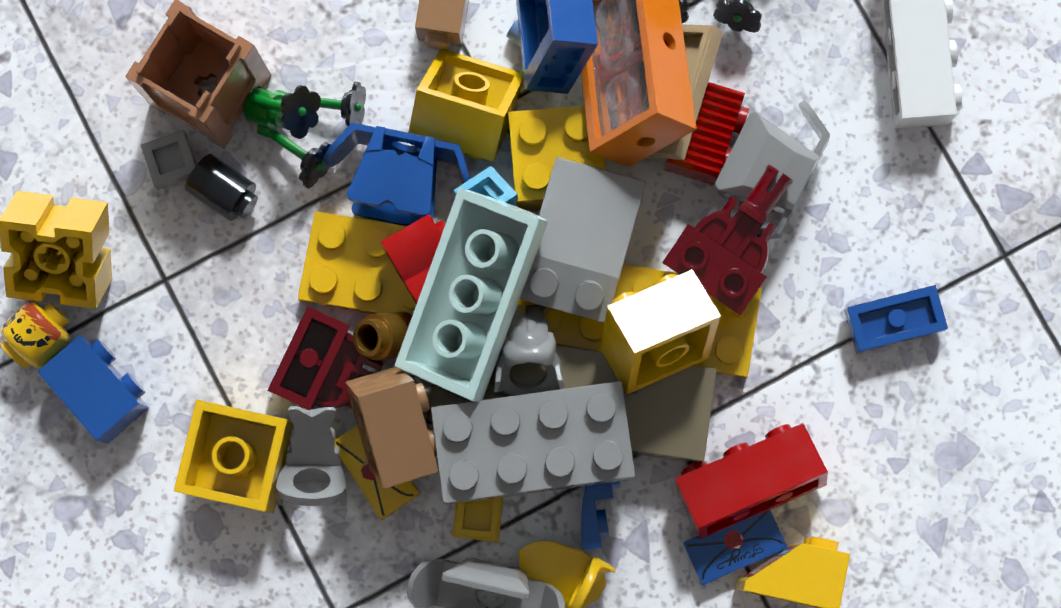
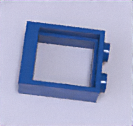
[516,0,598,94]

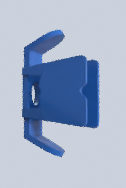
[323,122,470,226]

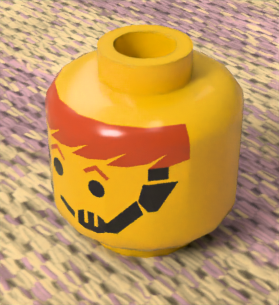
[0,301,70,369]

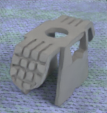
[715,100,830,239]
[407,558,565,608]

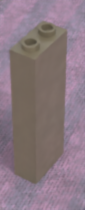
[423,345,717,463]

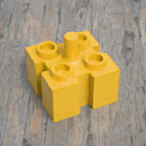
[0,191,112,309]

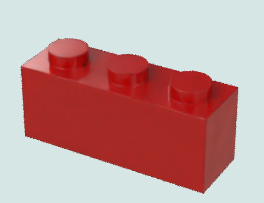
[675,423,828,540]

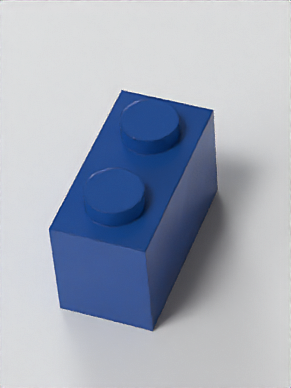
[37,335,149,444]

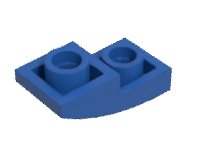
[581,481,621,550]

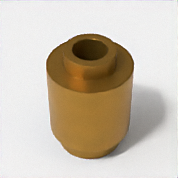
[353,311,412,360]

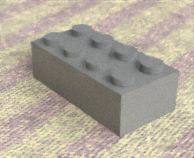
[431,381,636,505]

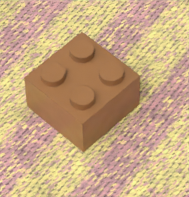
[345,367,439,489]

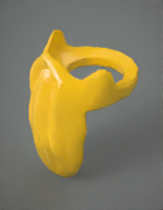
[518,541,616,608]

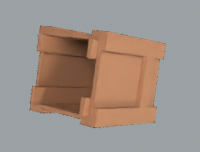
[125,0,271,149]

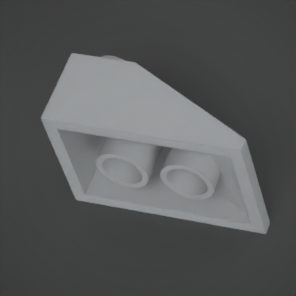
[520,157,646,323]

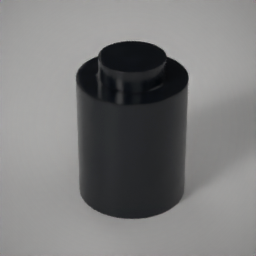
[185,154,258,221]

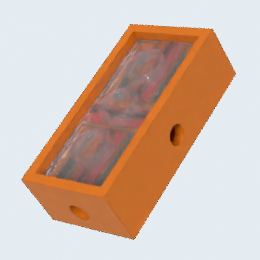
[581,0,696,167]

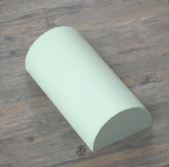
[394,188,548,402]

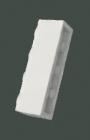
[881,0,962,129]

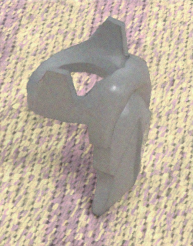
[493,304,564,396]
[276,406,347,506]

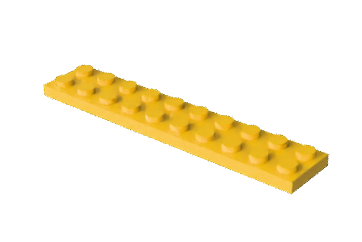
[298,211,762,379]

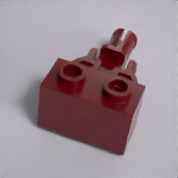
[662,164,793,316]
[267,306,383,410]

